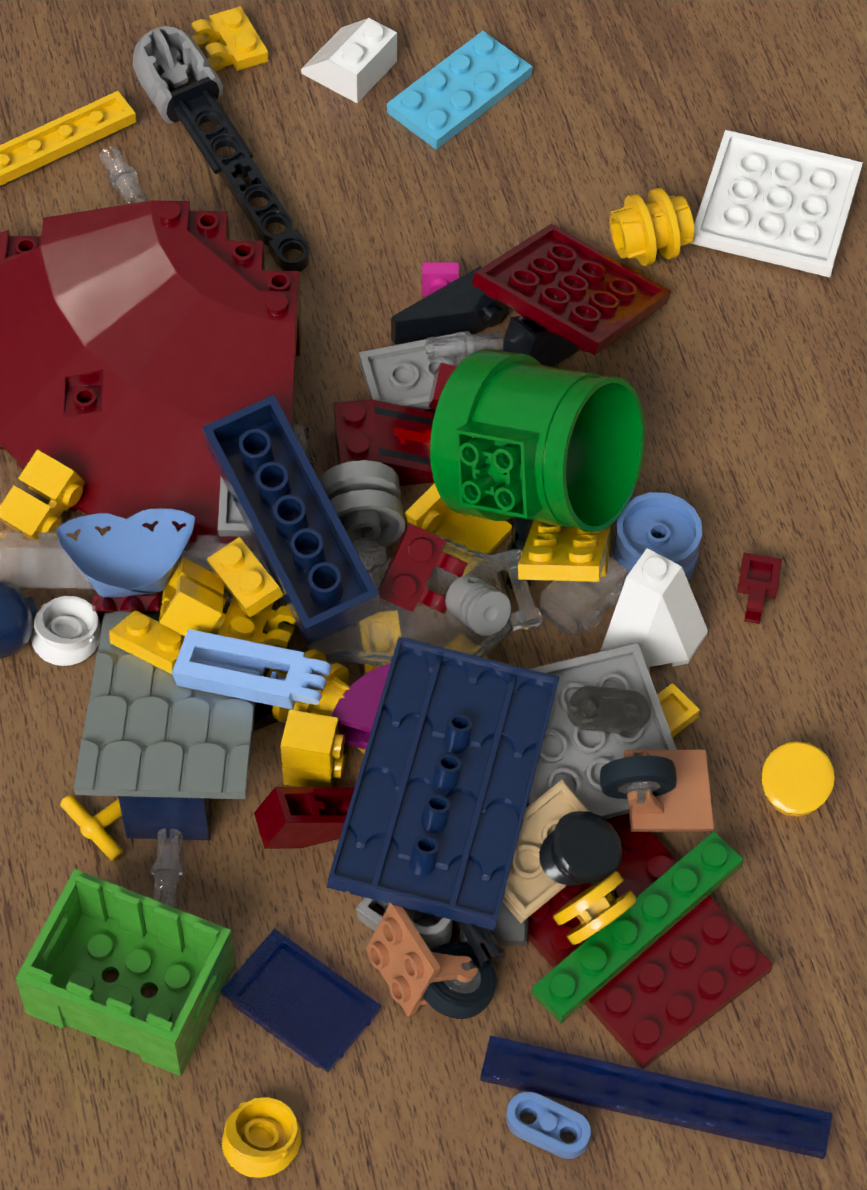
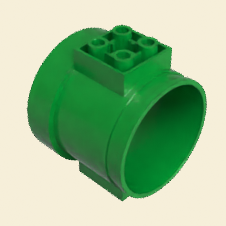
[430,349,645,532]

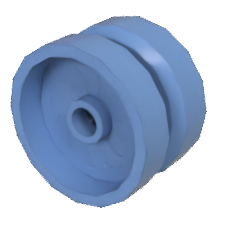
[613,492,702,581]

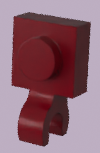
[737,553,782,624]

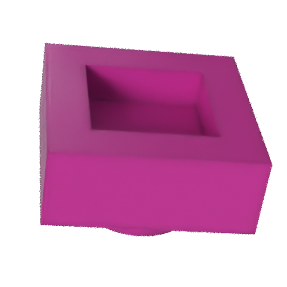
[422,262,459,297]

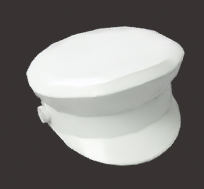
[31,596,102,666]

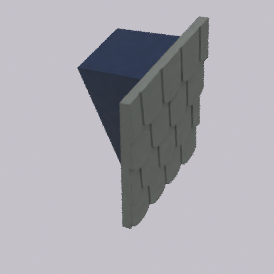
[74,611,256,840]

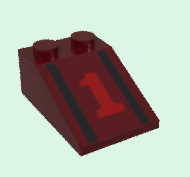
[333,399,435,486]

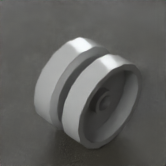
[319,460,405,553]

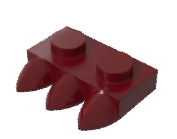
[92,590,163,613]

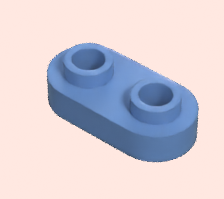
[506,1092,591,1159]

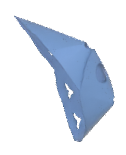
[56,508,195,597]

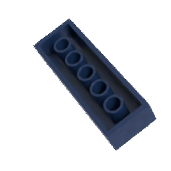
[202,395,380,645]

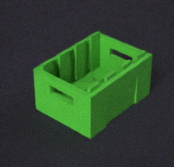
[15,869,236,1076]

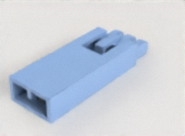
[172,629,331,710]

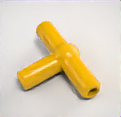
[60,795,123,861]

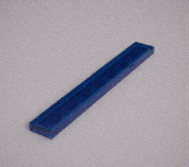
[480,1036,833,1159]

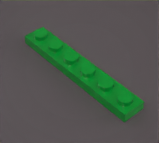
[531,831,744,1024]

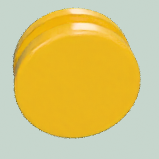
[553,871,637,945]

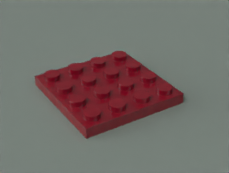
[472,224,671,356]

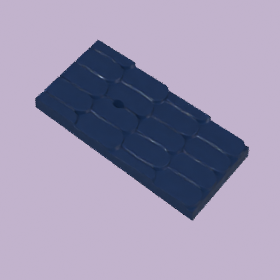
[327,637,559,931]

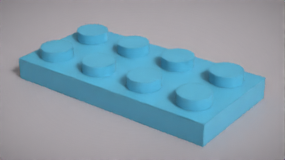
[387,31,533,150]

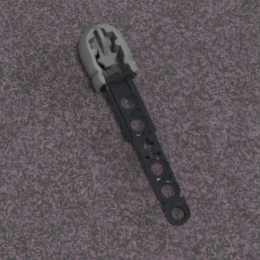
[133,26,309,272]

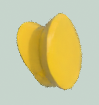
[762,741,835,817]
[222,1097,302,1178]

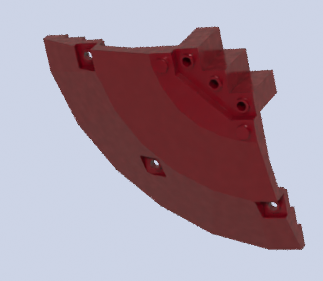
[0,200,302,574]

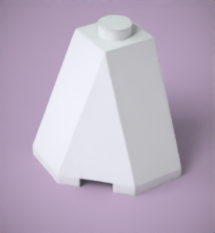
[600,548,708,671]

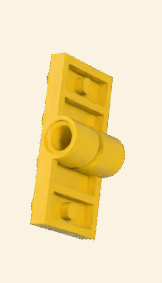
[518,521,614,582]

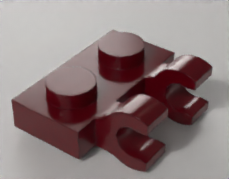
[377,522,468,614]

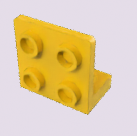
[405,483,512,576]

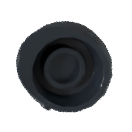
[539,811,622,886]

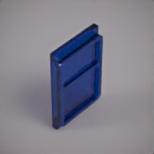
[220,929,382,1073]

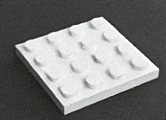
[690,130,863,277]

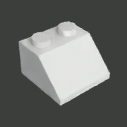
[301,18,397,103]

